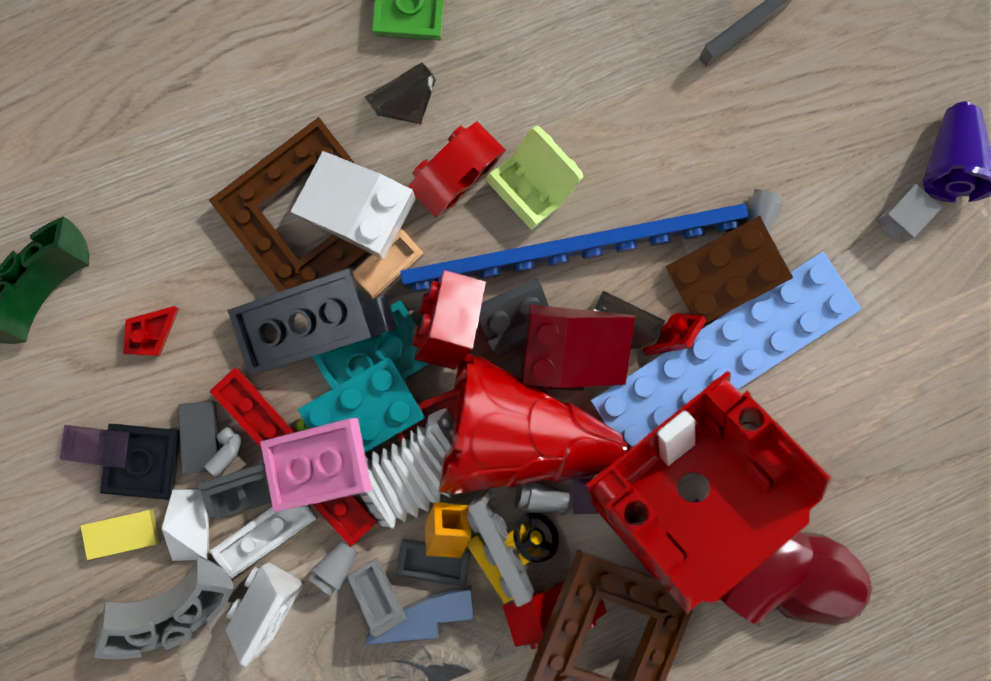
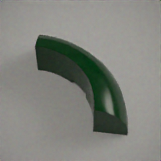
[0,216,89,344]

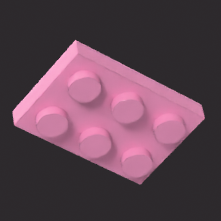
[260,418,372,512]

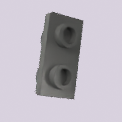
[478,278,549,356]

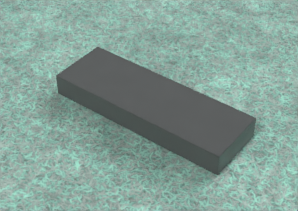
[699,0,791,68]

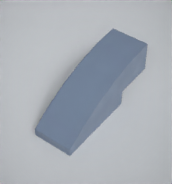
[366,585,474,645]

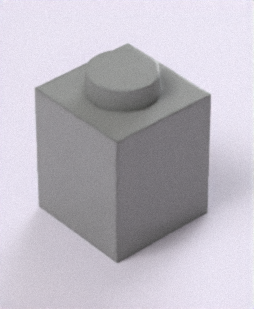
[876,184,942,243]

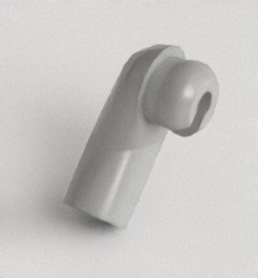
[204,427,242,478]

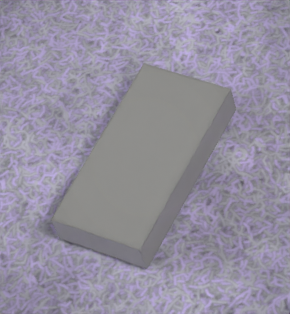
[346,558,407,638]

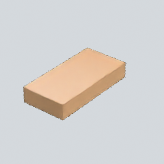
[353,228,424,299]

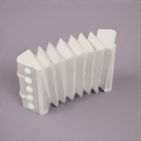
[360,408,455,529]

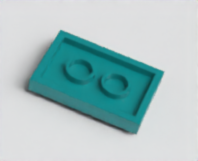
[312,300,430,389]
[297,356,426,453]

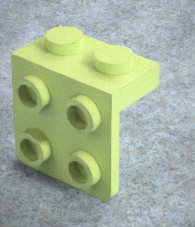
[485,126,583,230]

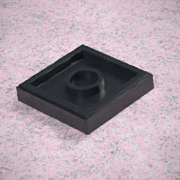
[100,423,180,500]

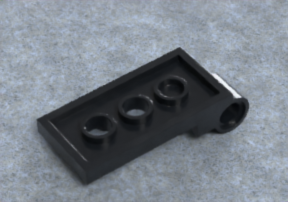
[227,268,398,376]

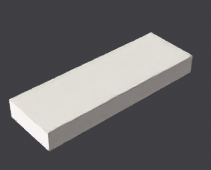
[209,505,318,579]

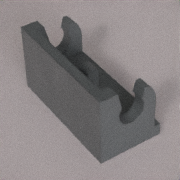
[198,463,272,520]

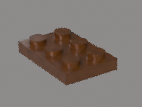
[665,216,793,324]

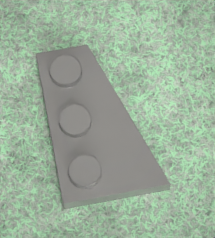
[467,488,534,607]

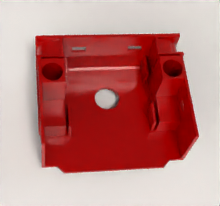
[586,370,831,614]

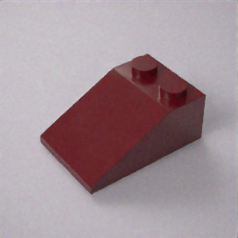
[521,304,635,388]

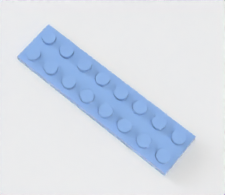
[590,251,862,451]

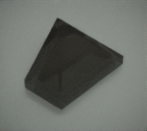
[365,62,436,125]
[593,290,665,350]

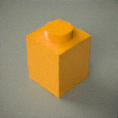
[425,502,471,558]

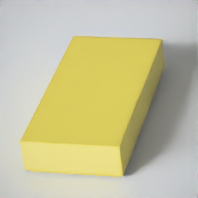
[80,509,160,560]

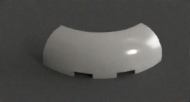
[93,557,233,659]

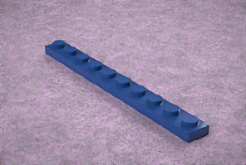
[400,203,748,293]

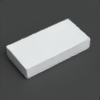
[658,411,695,466]

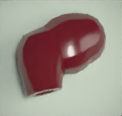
[719,531,872,626]

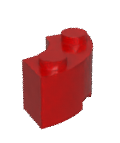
[408,121,506,218]
[502,580,607,649]

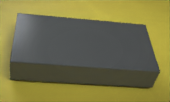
[178,401,219,474]
[396,539,471,587]

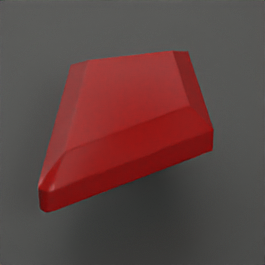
[123,306,179,356]
[641,313,706,356]

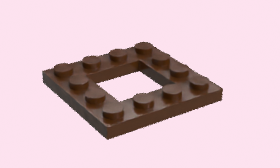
[209,117,404,292]
[525,549,694,681]

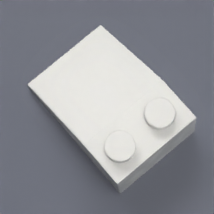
[291,151,416,260]
[225,562,305,667]

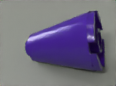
[923,101,991,203]

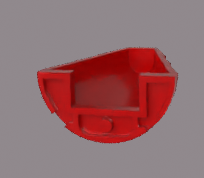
[438,354,627,494]

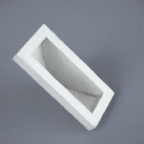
[162,489,209,561]

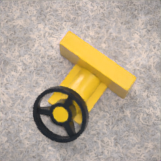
[467,513,559,604]

